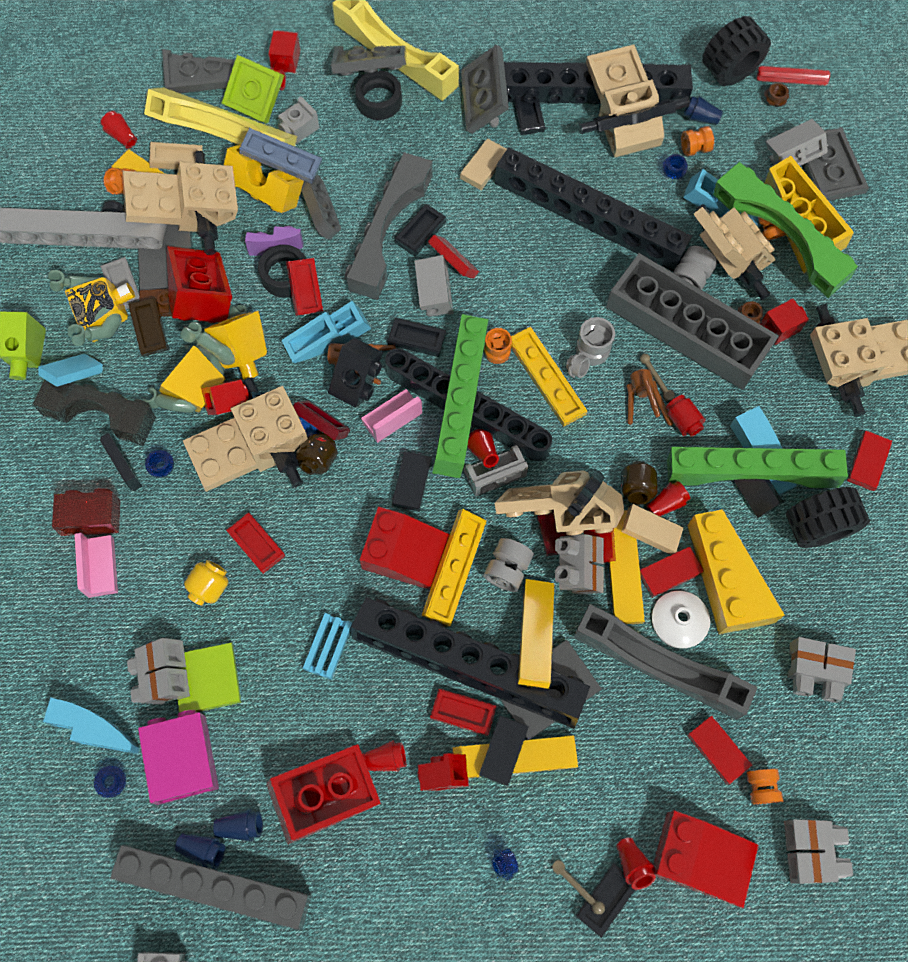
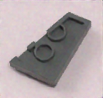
[331,46,407,76]
[162,49,235,93]

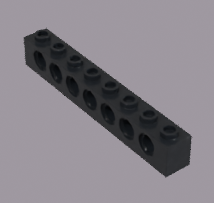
[504,62,693,104]
[495,147,692,272]
[351,597,591,729]

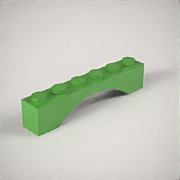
[713,162,858,298]
[432,314,488,478]
[667,447,848,488]

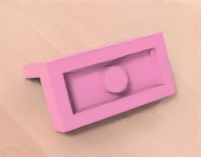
[361,389,422,443]
[75,533,118,598]

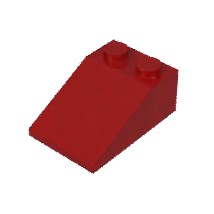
[167,246,232,323]
[360,507,450,590]
[266,744,381,845]
[653,810,759,908]

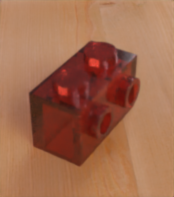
[52,488,120,536]

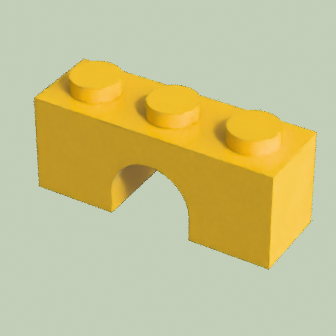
[224,144,304,213]

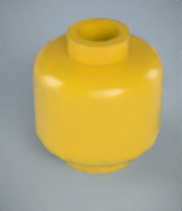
[184,560,229,606]

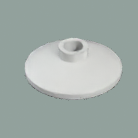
[651,591,710,649]

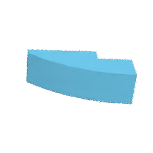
[683,169,761,228]
[281,301,371,363]
[730,406,796,495]
[43,697,140,754]

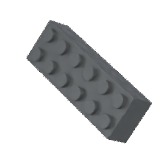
[606,253,779,390]

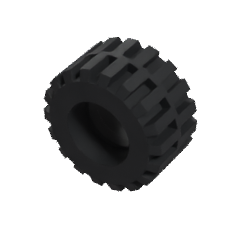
[702,16,771,87]
[785,487,870,548]

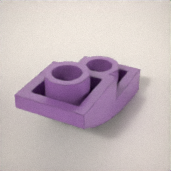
[245,226,304,256]

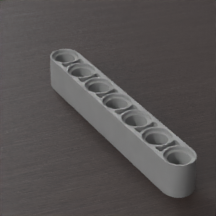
[0,208,167,249]

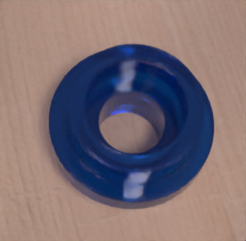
[662,154,688,179]
[145,450,174,478]
[94,766,126,798]
[491,848,519,881]

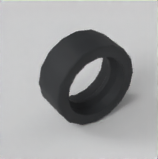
[355,70,402,120]
[258,245,306,297]

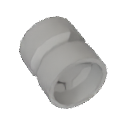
[673,246,717,290]
[575,317,615,366]
[483,538,534,592]

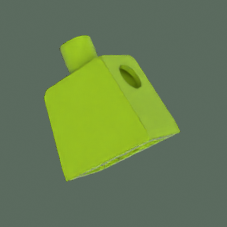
[0,312,46,380]

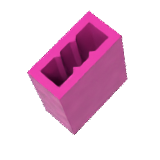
[138,710,219,805]

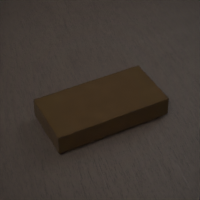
[128,297,169,357]

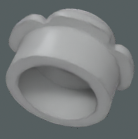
[566,352,590,378]

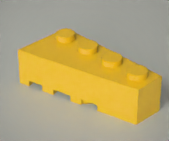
[764,156,854,274]
[687,509,785,634]

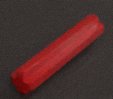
[757,66,830,86]

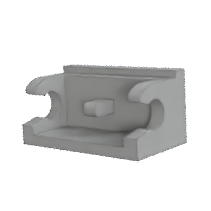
[766,119,828,166]
[415,255,454,316]
[463,445,528,497]

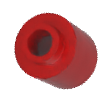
[666,395,706,437]

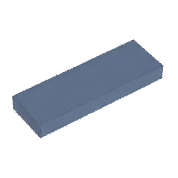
[239,128,322,184]

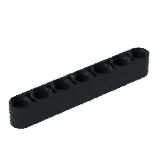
[385,348,553,462]

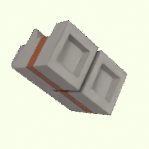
[555,534,604,595]
[788,637,856,703]
[127,638,190,704]
[784,819,853,884]

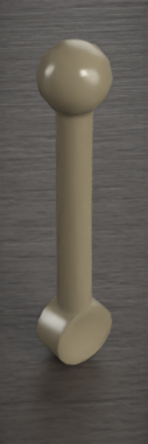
[640,353,675,402]
[552,860,605,915]

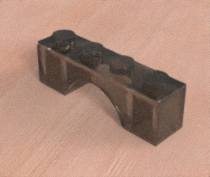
[32,380,156,446]

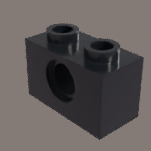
[328,338,383,408]

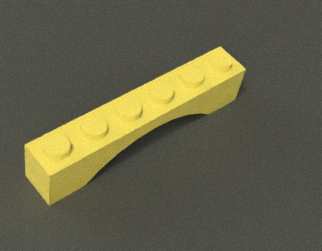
[332,0,459,101]
[144,88,297,147]

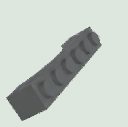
[345,152,433,300]
[573,604,758,720]
[110,845,312,930]

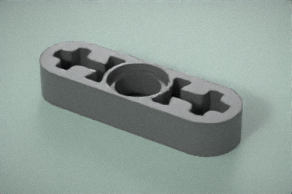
[301,174,341,239]

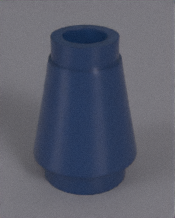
[684,96,723,125]
[213,809,263,841]
[175,833,226,869]

